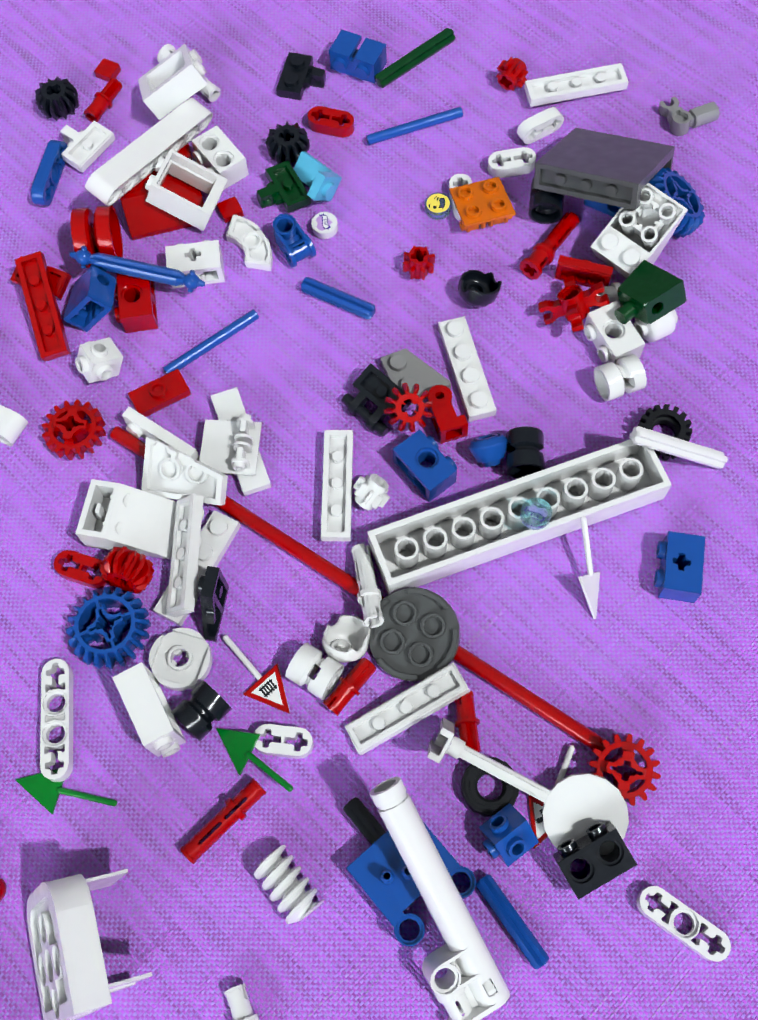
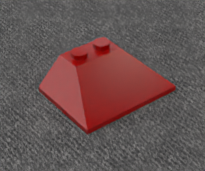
[120,143,209,240]

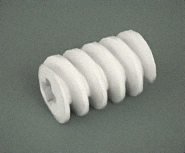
[254,844,325,924]

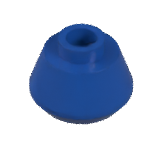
[468,433,507,467]

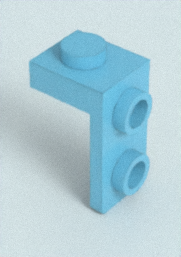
[294,151,342,201]

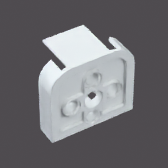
[27,869,152,1020]

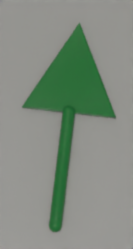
[216,728,293,792]
[16,769,118,815]

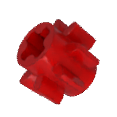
[496,57,528,91]
[403,246,435,280]

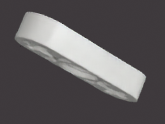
[636,886,731,962]

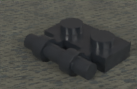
[341,363,411,437]

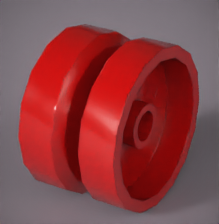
[70,205,123,268]

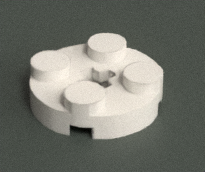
[149,627,213,691]

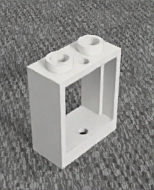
[138,44,207,120]
[145,149,228,231]
[112,662,186,757]

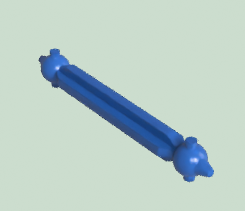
[70,246,205,293]

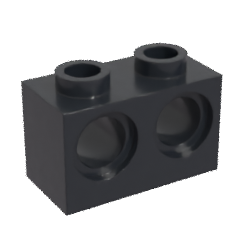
[553,821,637,900]

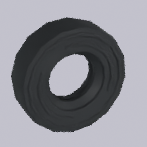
[461,757,519,817]

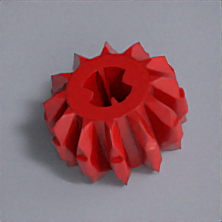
[384,383,433,432]
[100,546,154,594]

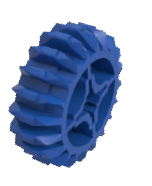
[648,167,705,238]
[66,587,151,669]

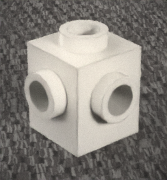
[75,337,123,383]

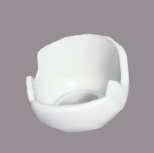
[322,615,371,663]

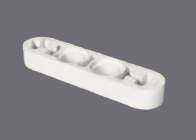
[40,659,74,782]

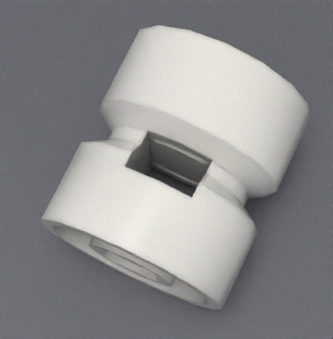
[593,354,647,402]
[285,642,344,700]

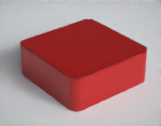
[94,58,121,82]
[217,197,244,223]

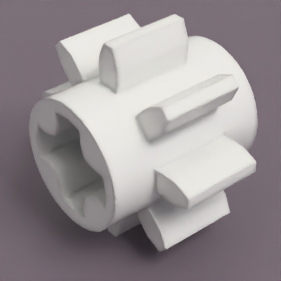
[353,474,390,510]

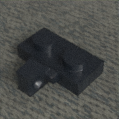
[276,52,326,100]

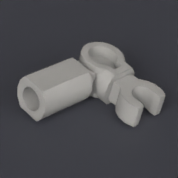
[658,97,720,136]

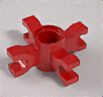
[538,275,610,333]

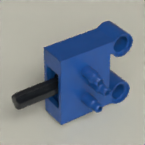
[343,797,476,946]

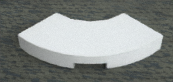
[226,215,273,271]

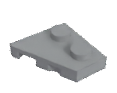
[380,348,451,405]

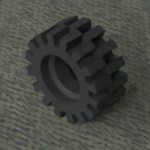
[638,404,692,461]

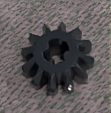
[35,76,79,121]
[266,121,310,164]

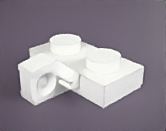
[60,121,115,173]

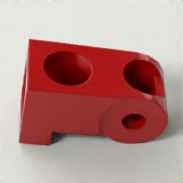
[427,385,468,444]

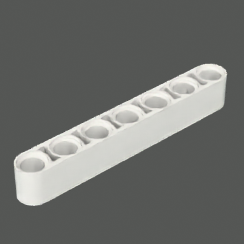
[85,97,213,206]

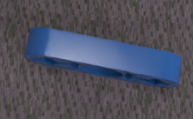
[31,140,67,206]

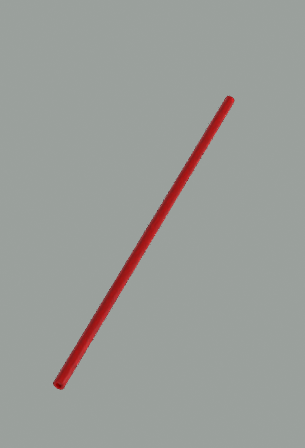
[110,426,611,750]

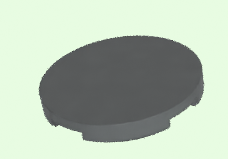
[369,587,461,681]

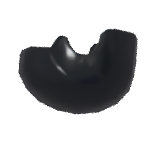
[458,270,502,307]

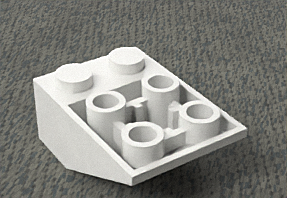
[591,183,688,278]
[75,479,177,560]

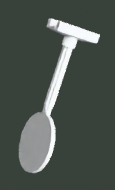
[427,718,629,861]

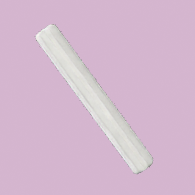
[629,426,728,469]

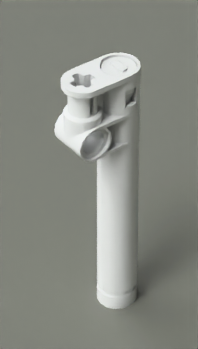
[370,777,510,1020]

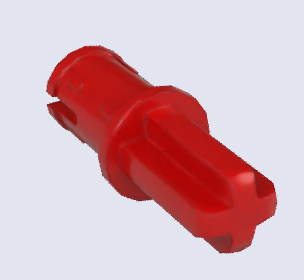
[84,78,122,122]
[323,658,376,716]
[455,691,481,752]

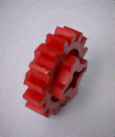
[42,399,106,460]
[587,733,661,806]

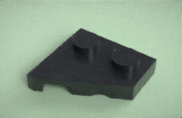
[198,566,229,642]

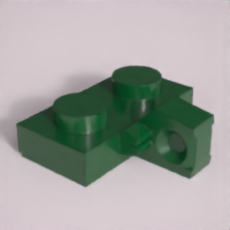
[257,161,312,213]

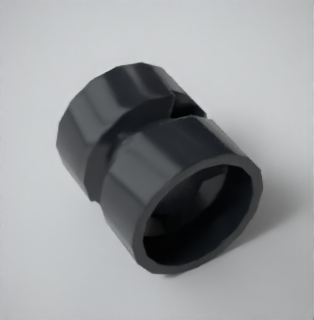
[528,178,564,224]
[506,426,545,479]
[171,680,232,741]

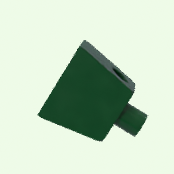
[614,260,687,324]

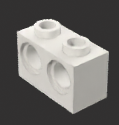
[191,126,249,190]

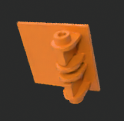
[449,177,516,233]

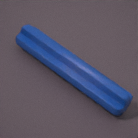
[301,277,376,320]
[476,874,549,969]

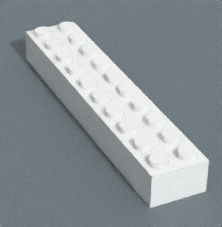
[367,439,672,596]

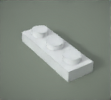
[122,407,199,461]

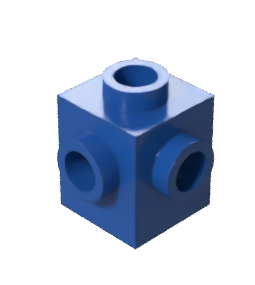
[479,803,539,867]

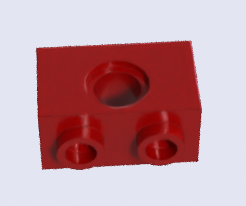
[114,273,158,333]

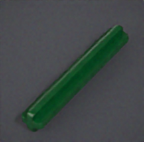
[375,28,456,88]

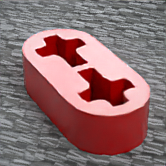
[307,106,355,138]
[54,550,109,589]

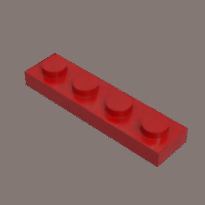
[15,251,71,362]

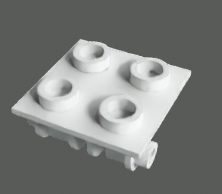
[199,414,262,476]

